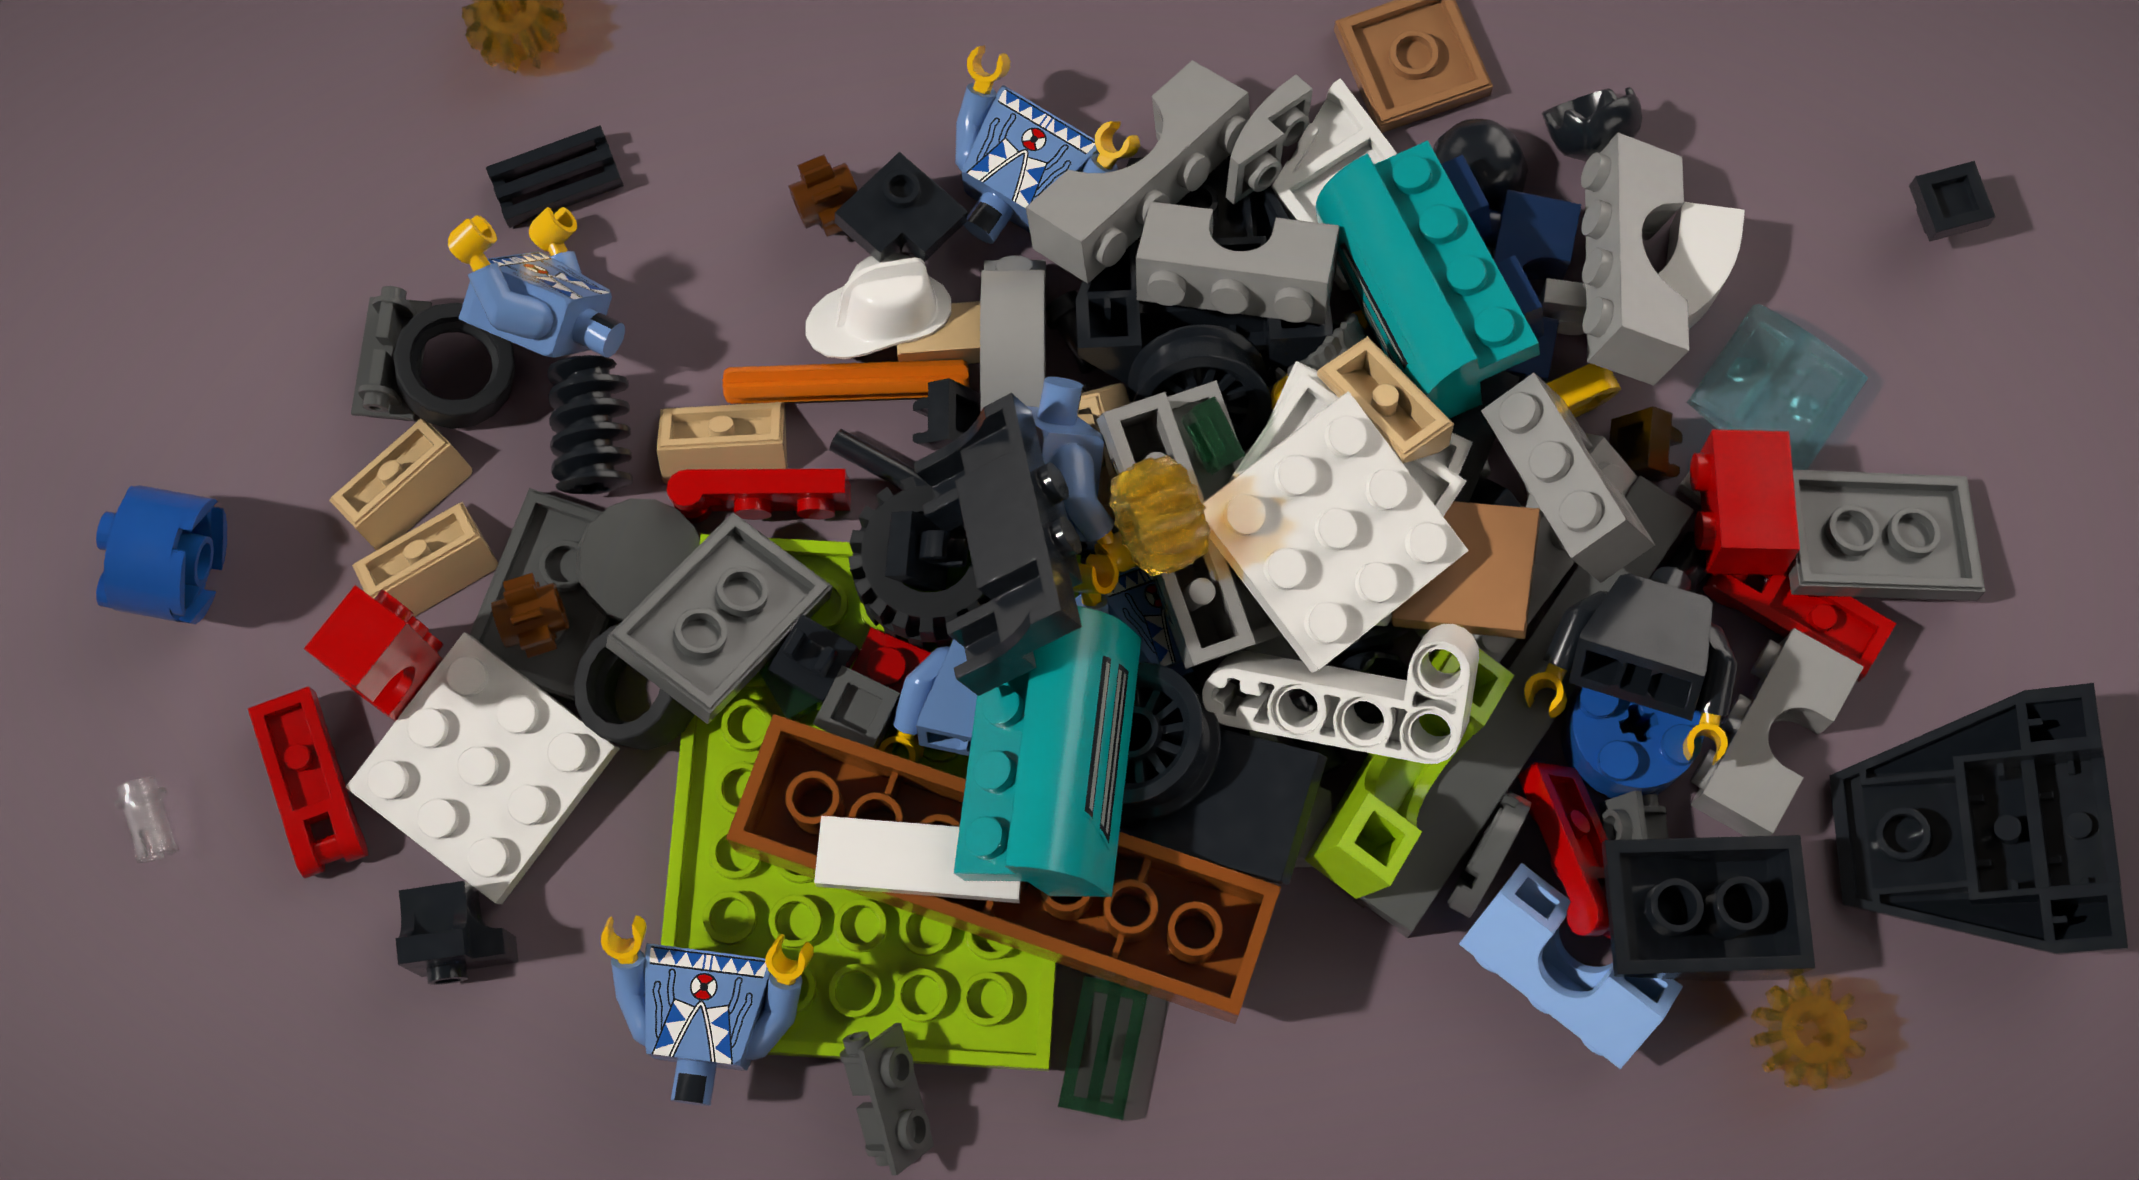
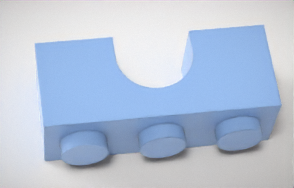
[1459,863,1683,1069]

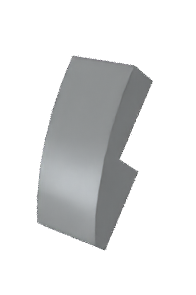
[1226,75,1313,204]

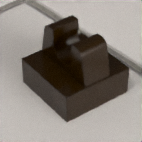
[1609,406,1683,482]

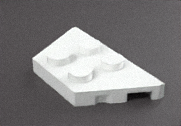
[1272,78,1397,291]

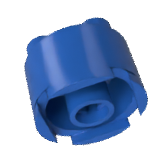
[96,485,227,624]
[1561,687,1704,799]

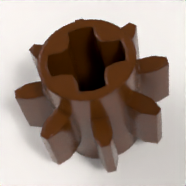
[788,154,858,237]
[491,572,569,658]

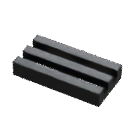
[486,125,624,228]

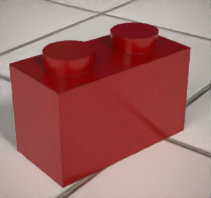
[1690,429,1800,575]

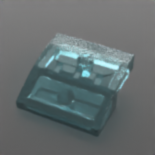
[1687,304,1868,470]

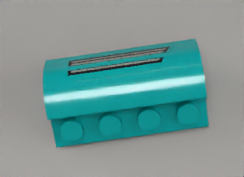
[1315,140,1540,419]
[953,606,1141,897]

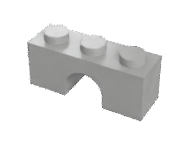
[1136,201,1339,325]
[1481,372,1655,583]
[1690,628,1864,836]

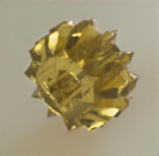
[462,0,568,74]
[1109,455,1211,576]
[1750,975,1867,1091]

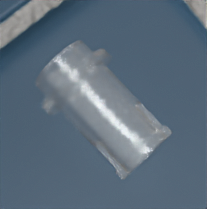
[114,776,179,863]

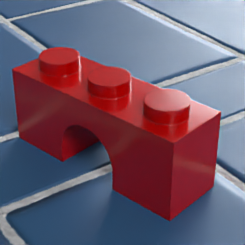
[304,585,444,721]

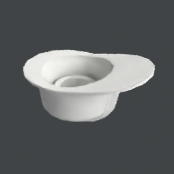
[806,252,951,359]

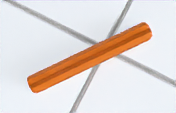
[722,359,970,404]

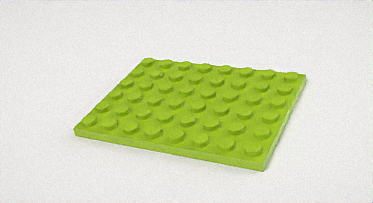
[661,534,1081,1072]

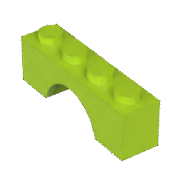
[1304,648,1514,899]

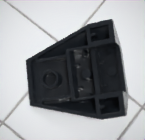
[1076,154,1333,387]
[1829,683,2128,955]

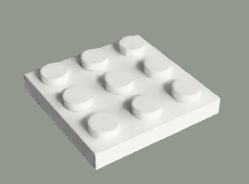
[1190,391,1469,673]
[345,632,620,904]

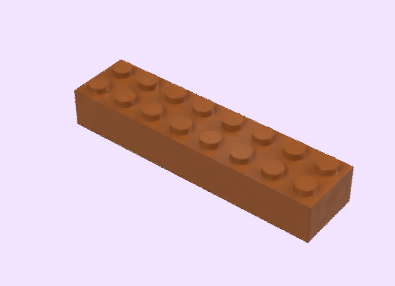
[726,714,1281,1024]

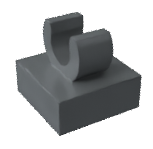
[813,665,901,749]

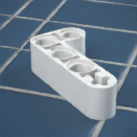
[1202,624,1479,764]

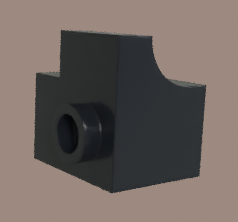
[835,152,968,262]
[396,881,518,985]

